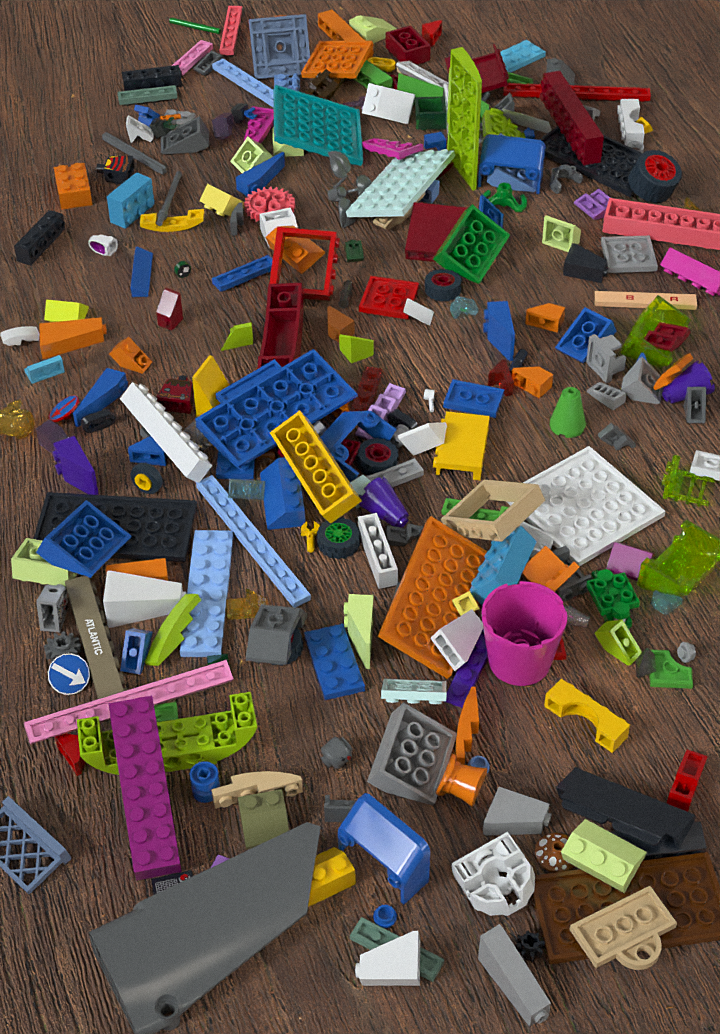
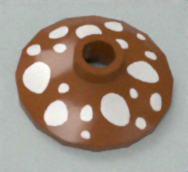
[535,833,575,873]

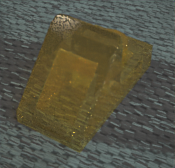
[226,588,267,620]

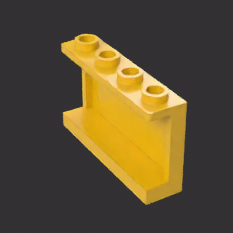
[433,411,490,480]

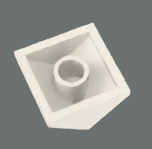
[398,422,447,456]

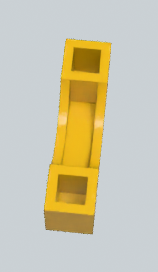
[544,678,630,753]

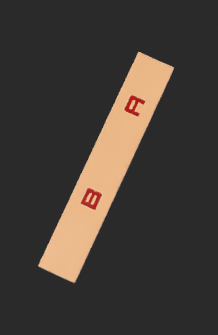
[594,291,697,310]

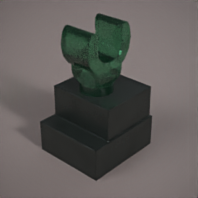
[149,117,178,138]

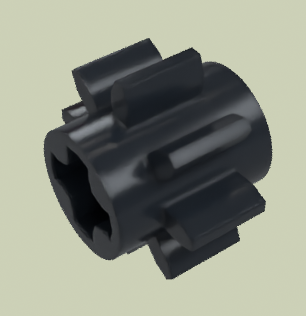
[515,931,545,963]

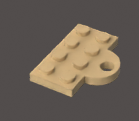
[570,886,677,970]

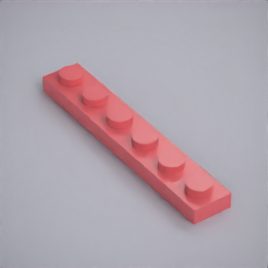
[219,6,242,56]

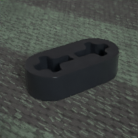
[81,409,116,433]
[387,409,418,430]

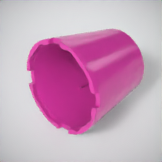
[482,581,567,686]

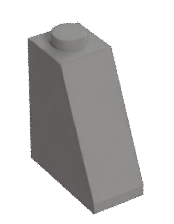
[483,787,552,836]

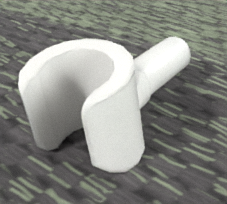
[424,389,434,412]

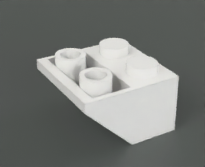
[260,208,298,248]

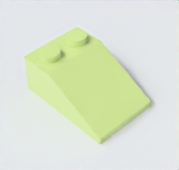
[349,15,397,44]
[344,594,373,669]

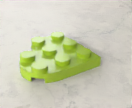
[482,108,526,138]

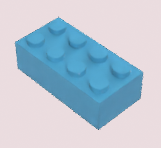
[469,526,537,606]

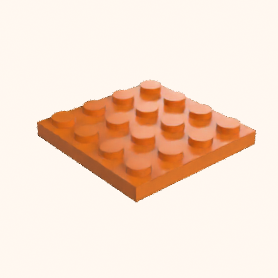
[301,41,373,79]

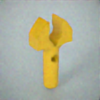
[301,521,320,553]

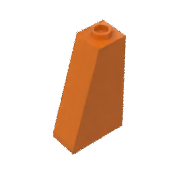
[39,317,107,359]

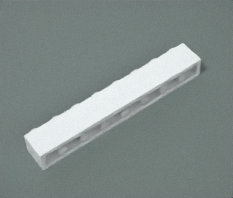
[120,382,212,483]

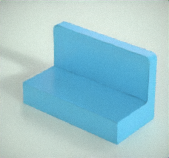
[24,355,65,384]

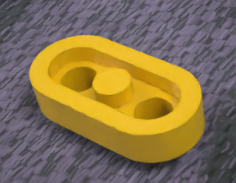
[367,57,395,72]

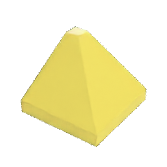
[452,591,480,616]

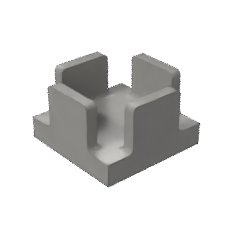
[586,334,626,383]

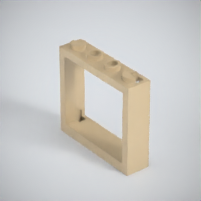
[441,480,545,542]

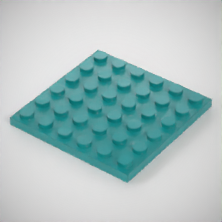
[273,85,363,166]

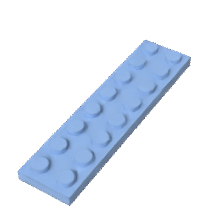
[180,530,234,657]

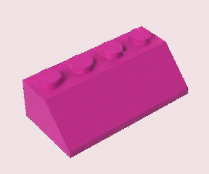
[660,248,720,296]

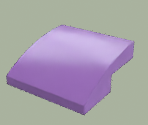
[574,189,610,220]

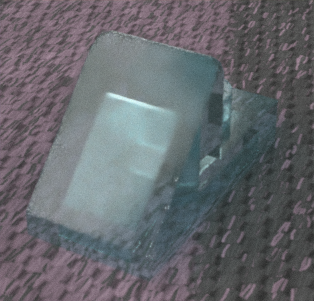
[228,478,265,500]

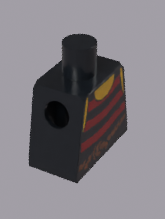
[96,155,135,184]

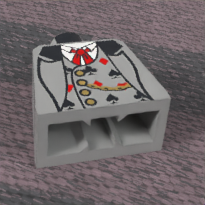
[36,584,68,633]

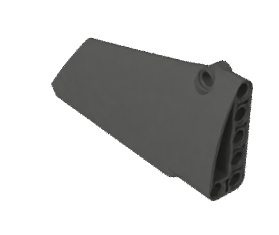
[88,822,321,1034]

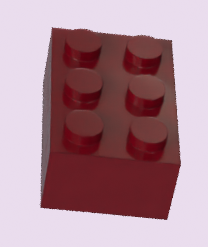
[385,25,431,65]

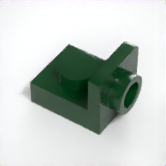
[344,240,364,262]

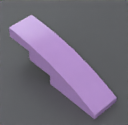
[355,383,406,440]

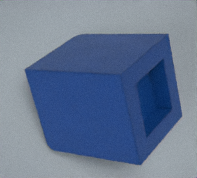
[424,132,446,151]

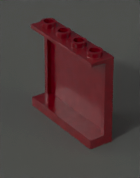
[444,44,509,93]
[405,202,469,262]

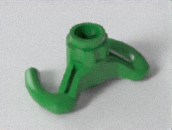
[483,182,527,212]

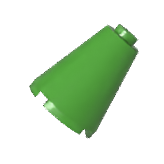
[549,387,586,438]

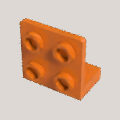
[521,546,579,592]

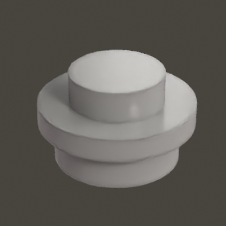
[677,642,696,663]

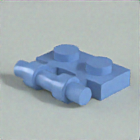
[274,73,300,91]

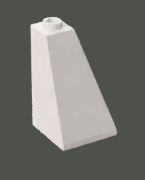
[103,571,186,628]

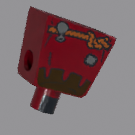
[156,375,194,414]

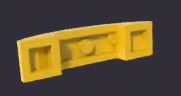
[140,209,204,232]

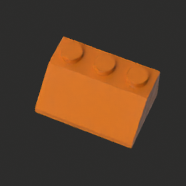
[265,225,325,275]

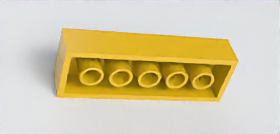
[270,411,361,524]

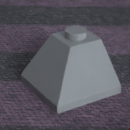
[621,357,663,404]

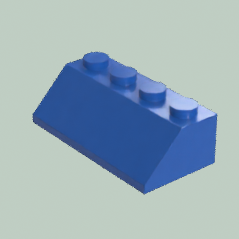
[260,457,305,530]

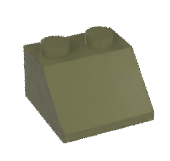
[238,789,289,850]

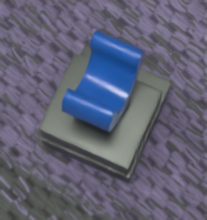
[231,103,258,123]

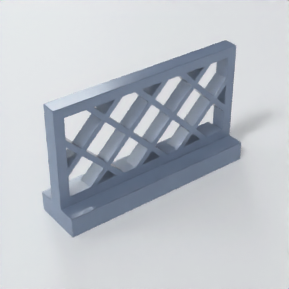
[0,796,72,894]

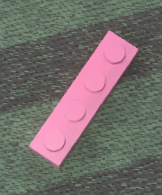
[172,40,213,76]

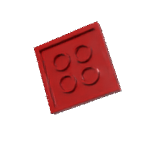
[359,276,419,319]

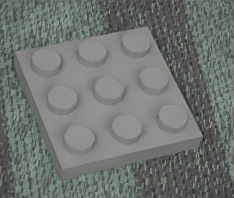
[601,235,658,273]

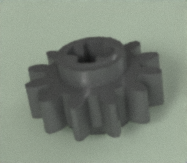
[44,631,82,662]

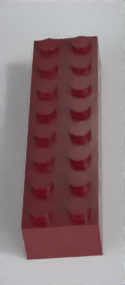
[540,71,604,165]

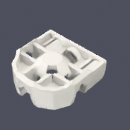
[452,832,535,916]

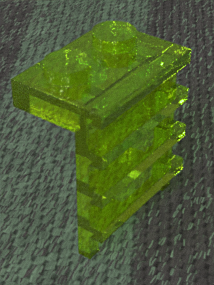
[662,454,715,507]

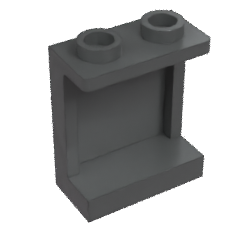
[552,545,592,602]

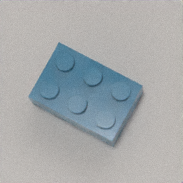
[107,172,155,229]

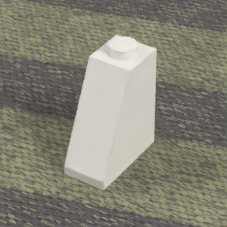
[431,609,483,671]
[355,931,420,986]

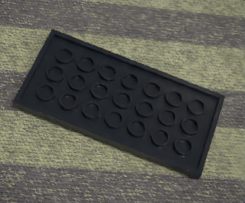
[539,126,642,198]
[33,492,197,562]

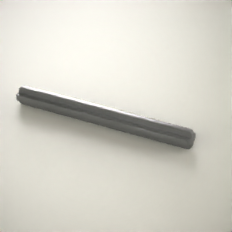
[102,132,167,175]

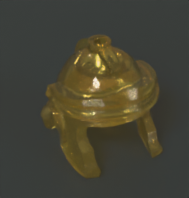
[0,400,35,439]

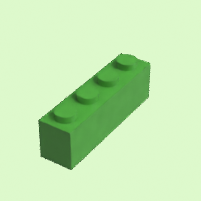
[354,60,393,89]

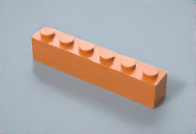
[318,10,374,60]

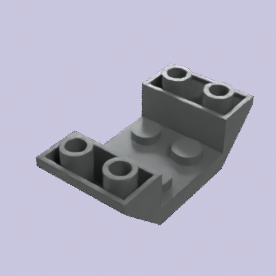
[246,604,308,665]

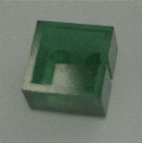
[414,96,446,130]

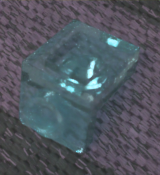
[450,296,479,319]
[651,587,683,616]

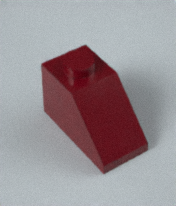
[156,288,183,331]

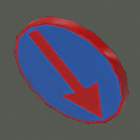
[49,395,79,422]

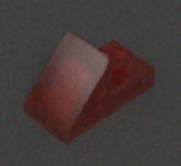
[488,359,514,396]

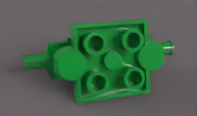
[586,569,640,629]

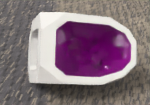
[88,234,118,256]

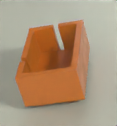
[54,163,93,210]

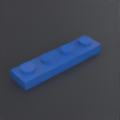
[212,255,273,292]

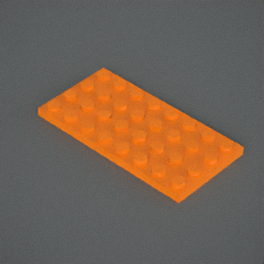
[378,516,487,679]

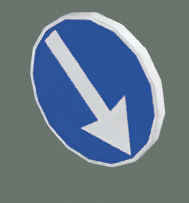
[48,653,90,695]

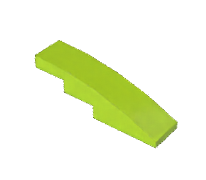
[145,594,201,666]

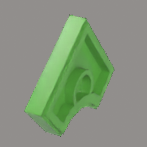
[648,649,693,689]

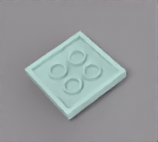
[381,679,446,704]

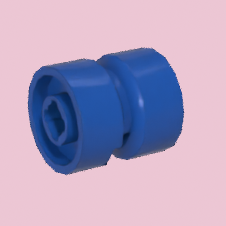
[189,761,220,803]

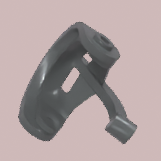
[549,164,583,194]

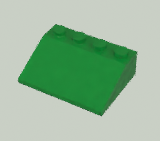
[433,204,510,284]

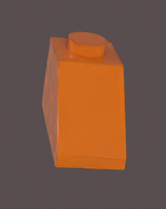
[525,303,565,333]

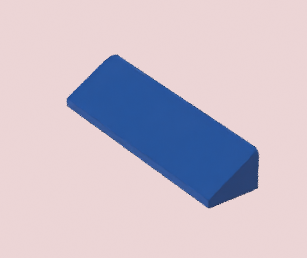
[131,247,153,297]

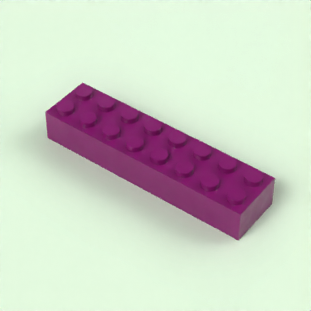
[108,695,182,881]

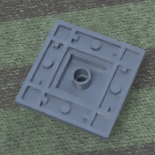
[248,14,310,79]

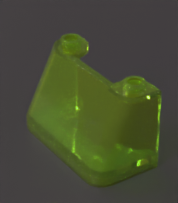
[619,295,691,367]
[637,520,720,597]

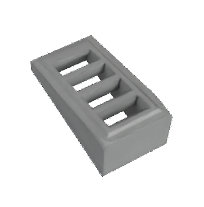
[587,382,626,410]

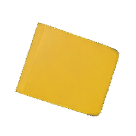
[636,117,653,134]

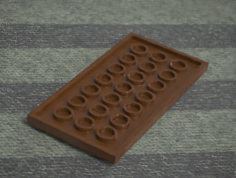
[532,852,720,964]

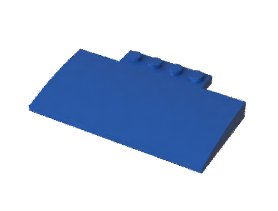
[195,349,357,469]

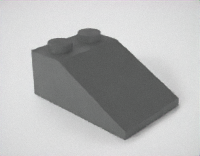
[161,116,209,154]

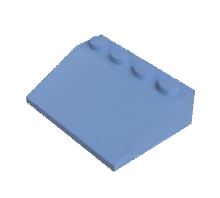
[487,133,537,192]

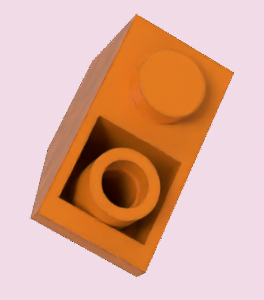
[109,337,152,374]
[511,367,553,398]

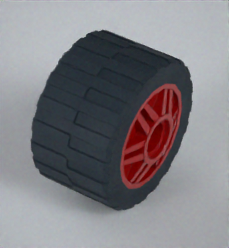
[628,150,682,203]

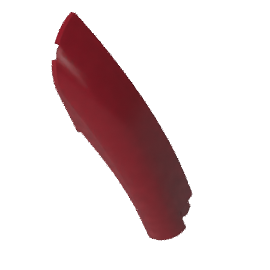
[257,283,304,369]

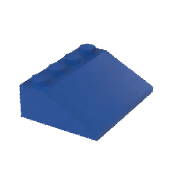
[36,500,132,578]

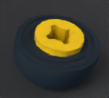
[130,463,163,494]

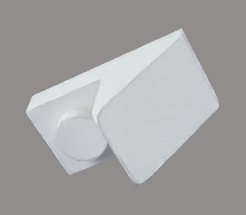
[126,115,154,143]

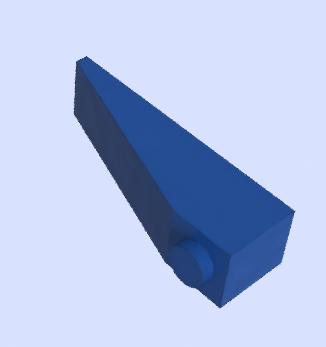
[236,152,285,197]
[73,368,128,427]

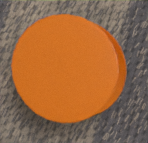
[436,754,488,807]

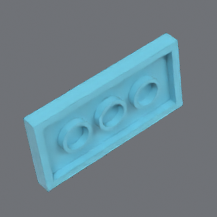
[500,40,546,73]

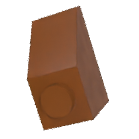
[327,306,355,342]

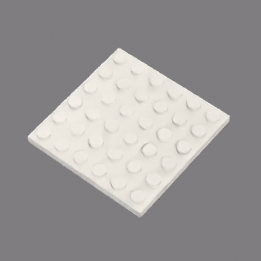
[506,446,665,566]

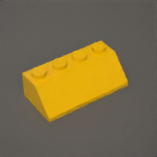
[308,847,356,907]

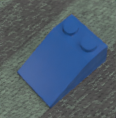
[483,301,515,361]
[555,307,617,363]

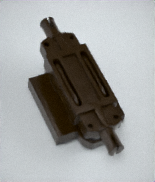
[305,69,345,100]

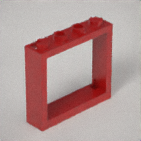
[269,227,340,301]

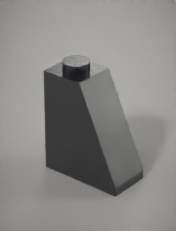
[563,243,609,283]

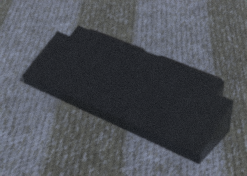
[556,767,696,848]

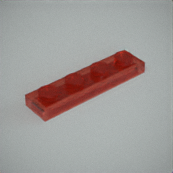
[350,366,383,411]

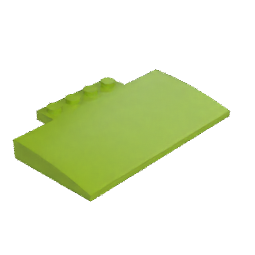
[447,47,482,191]

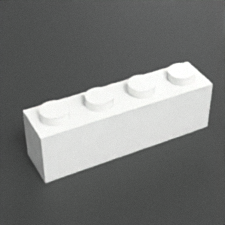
[358,513,398,589]

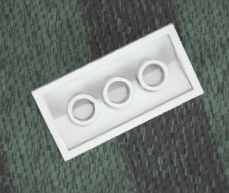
[396,61,449,87]

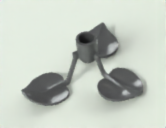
[328,151,372,228]

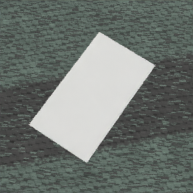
[502,108,551,133]

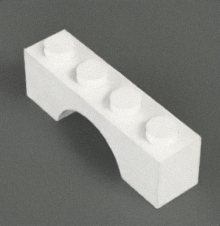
[617,99,644,146]

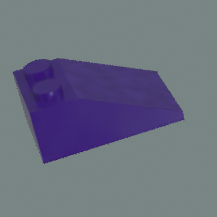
[52,436,99,495]

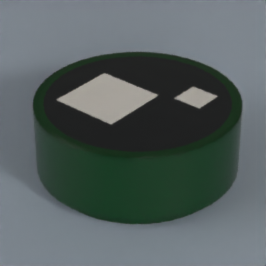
[174,261,191,278]

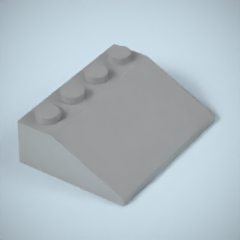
[367,702,457,805]

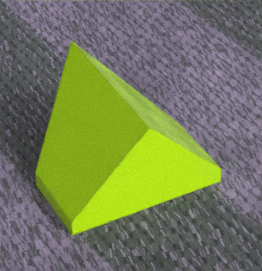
[221,322,253,351]
[339,334,374,364]

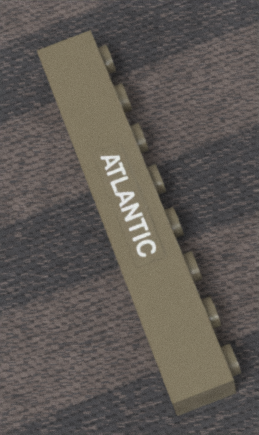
[65,576,127,699]

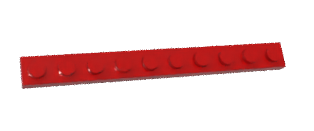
[503,83,651,102]

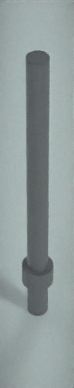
[156,171,182,226]

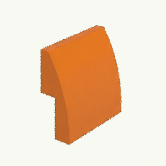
[653,353,693,390]

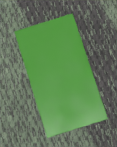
[397,73,443,114]

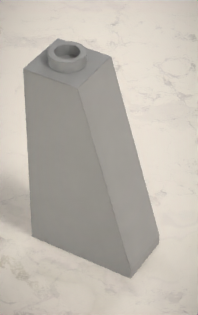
[478,924,551,1027]

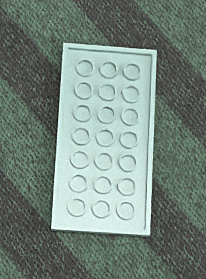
[346,149,455,217]

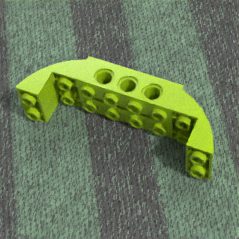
[77,692,257,775]

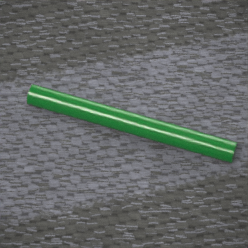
[169,18,221,34]

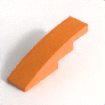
[455,687,479,765]

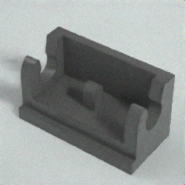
[324,795,357,822]

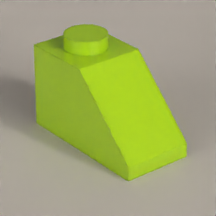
[595,619,642,665]

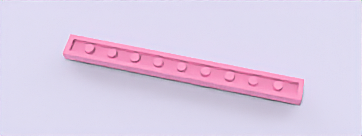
[24,660,233,745]

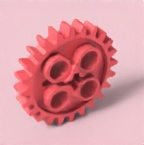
[244,187,295,222]

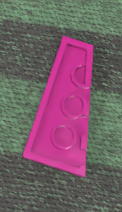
[244,106,274,144]
[362,138,424,159]

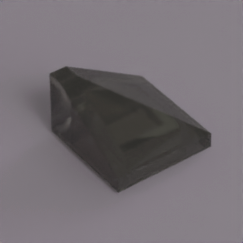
[636,648,656,678]

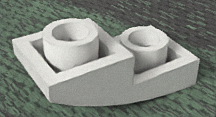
[0,326,40,346]

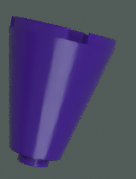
[662,361,715,404]
[358,476,409,528]

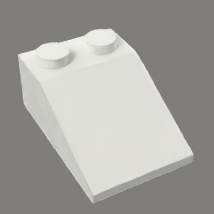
[362,83,415,124]

